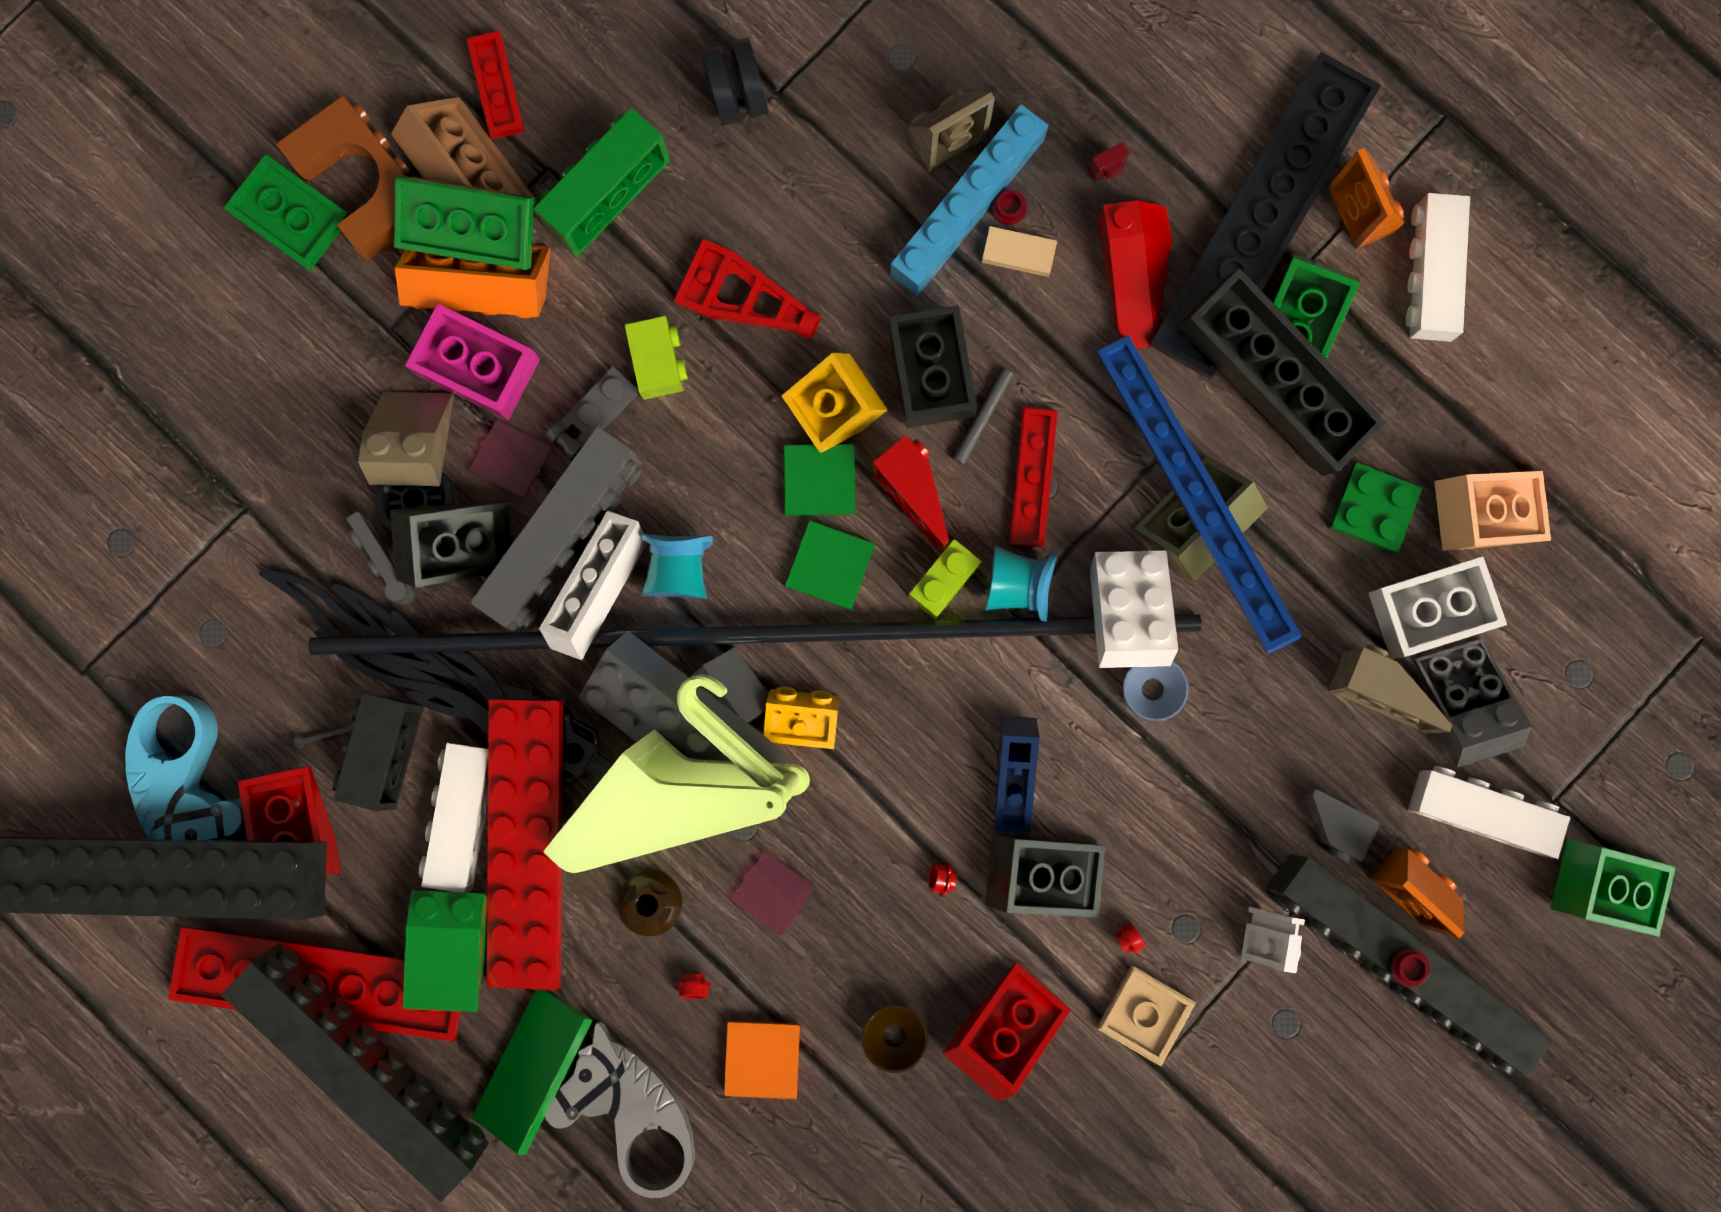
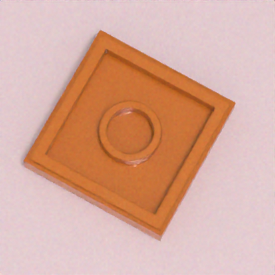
[724,1020,800,1099]

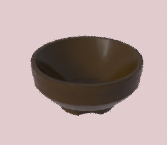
[617,870,683,937]
[862,1005,928,1073]

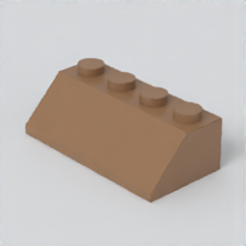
[391,97,537,207]

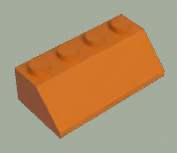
[395,245,551,318]

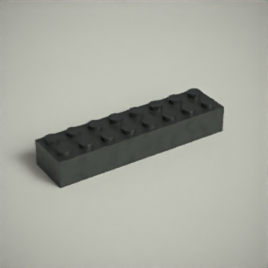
[1266,854,1553,1077]
[221,943,489,1202]

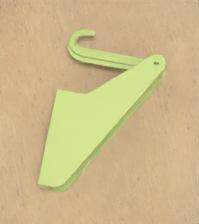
[543,674,810,873]

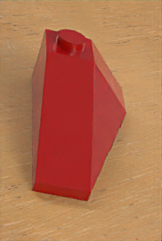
[1098,200,1172,349]

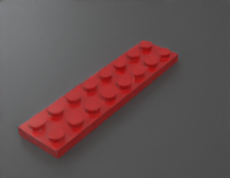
[487,698,564,990]
[168,926,461,1042]

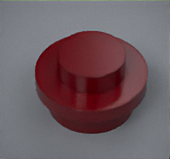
[992,190,1027,225]
[1391,949,1430,987]

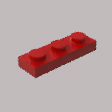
[466,30,526,140]

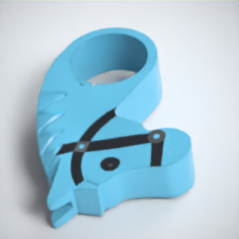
[125,695,246,840]

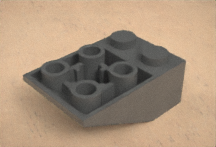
[1415,639,1532,768]

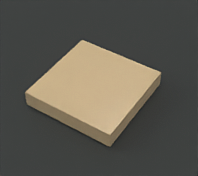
[1096,965,1196,1066]

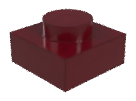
[1088,142,1129,182]

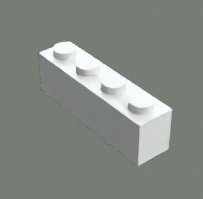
[1406,193,1470,342]
[539,511,647,660]
[419,743,488,893]
[1407,766,1570,859]

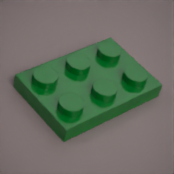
[224,154,349,272]

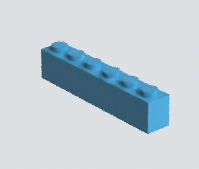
[890,104,1049,297]

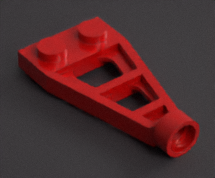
[674,239,821,340]

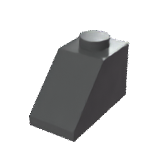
[1304,788,1381,863]

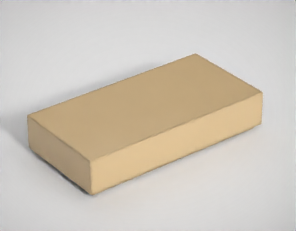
[982,226,1057,277]

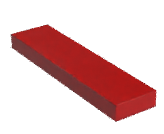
[1008,406,1058,549]

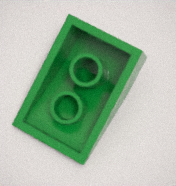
[1272,253,1361,359]
[1550,839,1676,937]
[403,890,487,1012]

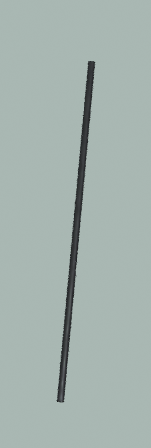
[308,614,1202,655]

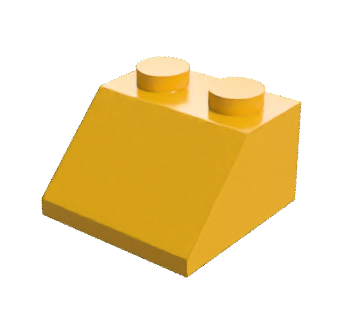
[782,353,888,453]

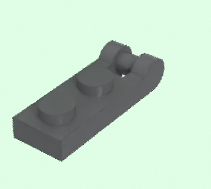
[546,366,639,461]
[346,511,415,605]

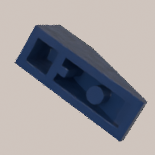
[994,716,1040,832]

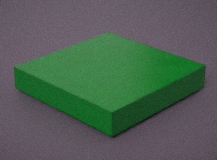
[784,444,855,516]
[785,520,875,611]

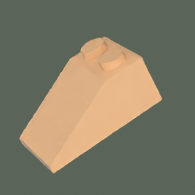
[1434,471,1551,551]

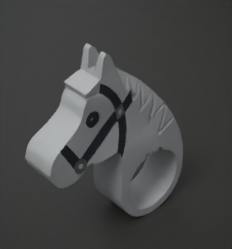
[545,1022,695,1198]

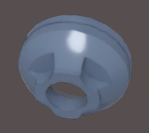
[1123,662,1189,722]

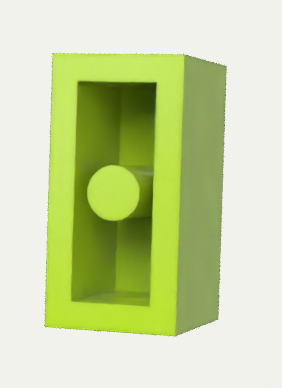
[625,316,688,400]
[908,539,982,620]

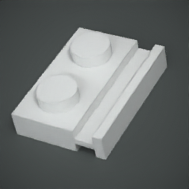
[1241,907,1305,973]

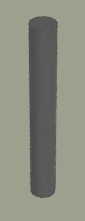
[952,368,1014,465]

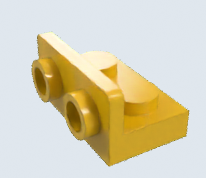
[764,687,840,749]

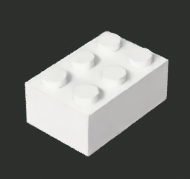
[1089,551,1178,668]
[1368,557,1507,660]

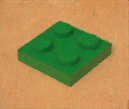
[1328,462,1422,554]

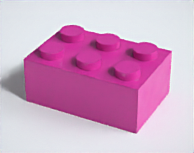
[405,304,540,421]

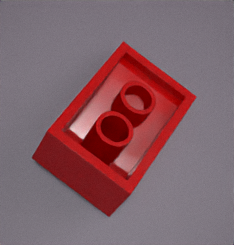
[873,435,949,554]
[238,766,342,876]
[942,963,1071,1102]

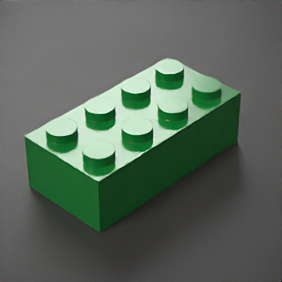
[533,107,671,258]

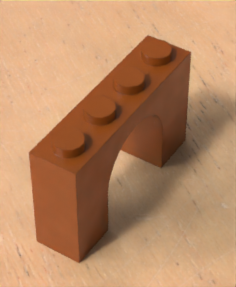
[276,95,411,262]

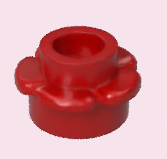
[928,862,957,897]
[1114,921,1147,955]
[676,974,712,999]

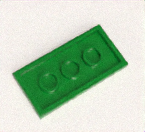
[394,175,534,270]
[472,989,593,1155]

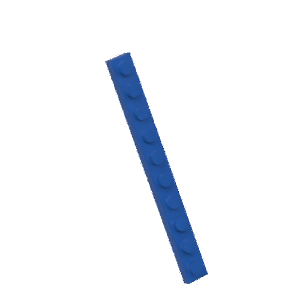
[1097,335,1301,655]

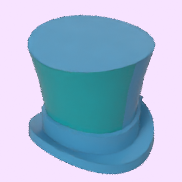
[641,534,713,599]
[985,545,1057,622]

